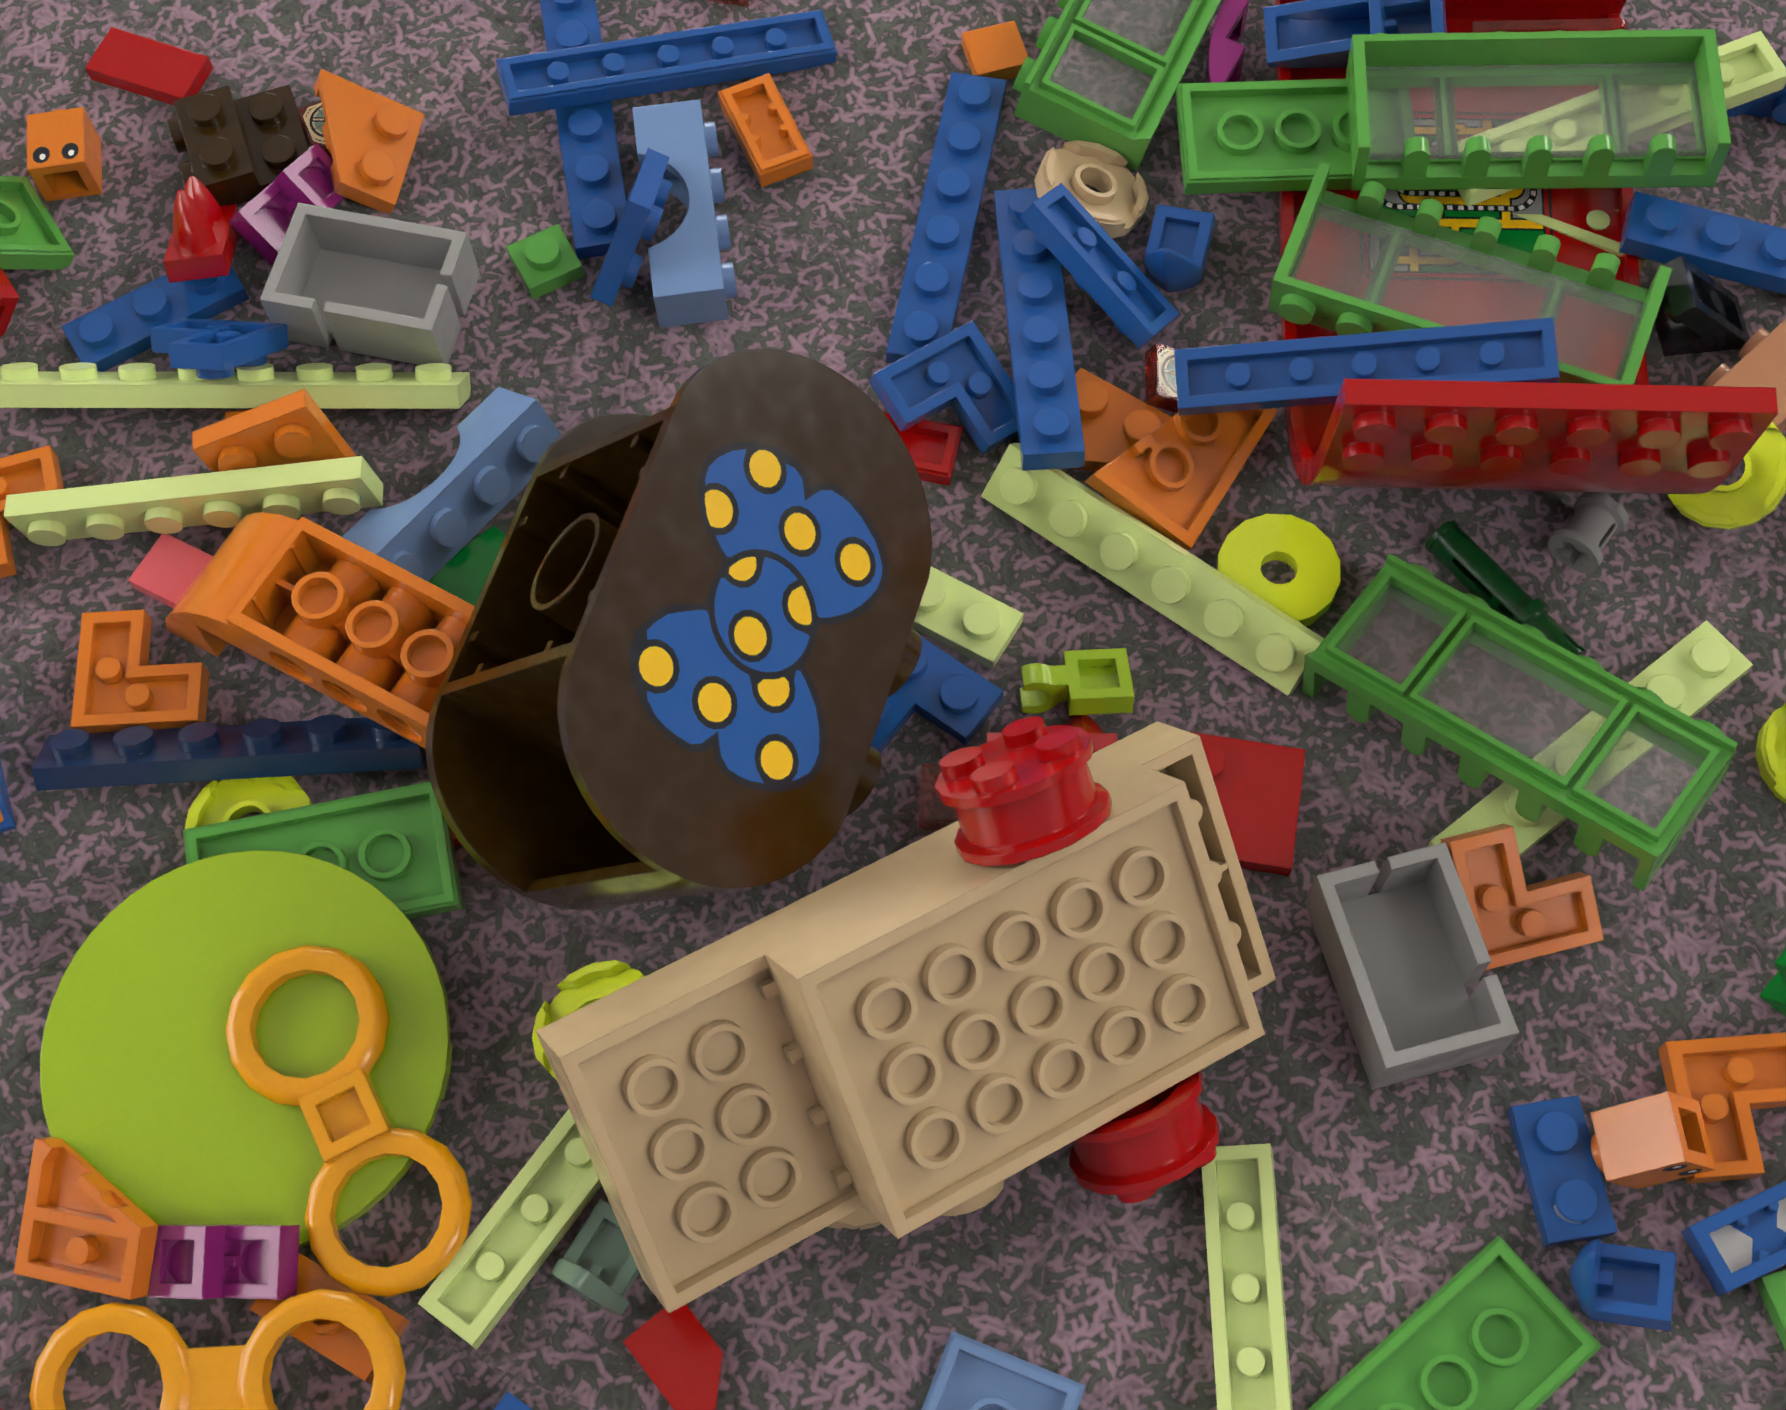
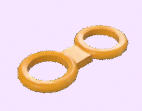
[225,945,473,1297]
[29,1288,407,1410]

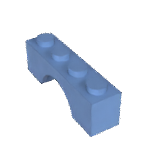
[632,99,738,328]
[342,387,561,581]

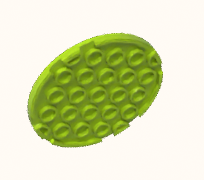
[40,850,453,1248]

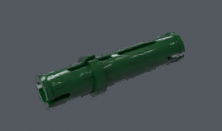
[1425,520,1587,656]

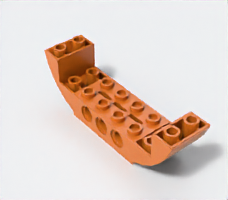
[166,512,475,749]

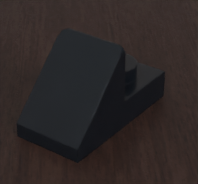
[1654,256,1750,356]

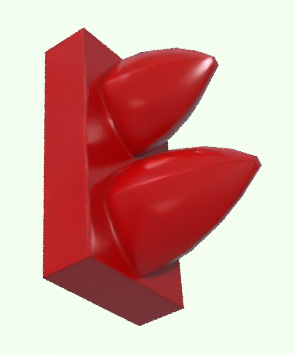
[163,176,240,283]

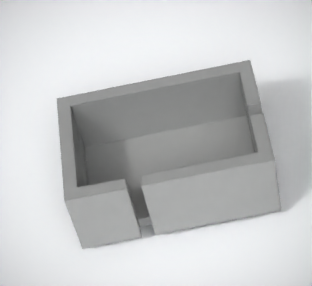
[260,203,480,365]
[1305,842,1519,1090]

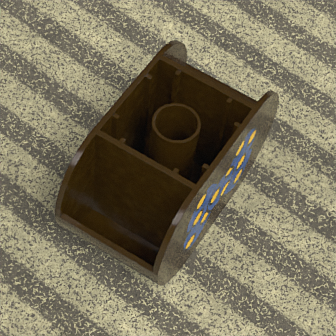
[426,349,932,910]

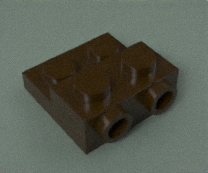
[167,85,309,206]

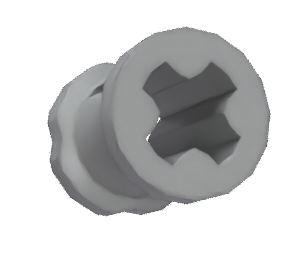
[1547,492,1629,574]

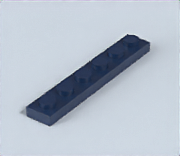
[31,714,426,791]

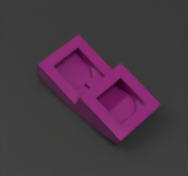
[1204,0,1250,83]
[229,142,346,265]
[148,1225,300,1300]

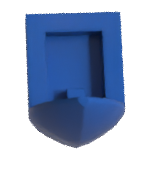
[1143,204,1216,292]
[1569,1239,1677,1331]

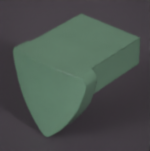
[550,1199,640,1316]

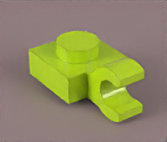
[1019,648,1135,716]

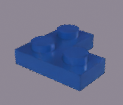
[590,148,673,307]
[150,318,289,379]
[869,320,1018,455]
[871,636,1003,754]

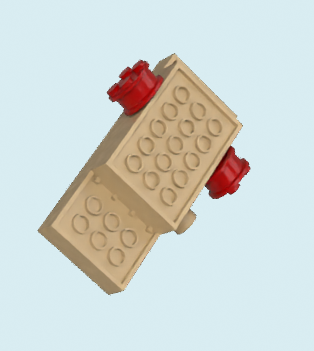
[536,716,1276,1313]

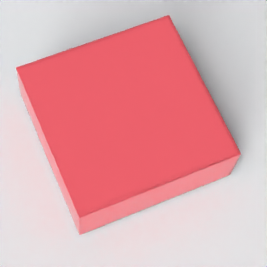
[128,534,213,608]

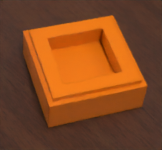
[961,20,1028,80]

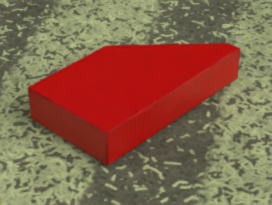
[622,1304,724,1410]

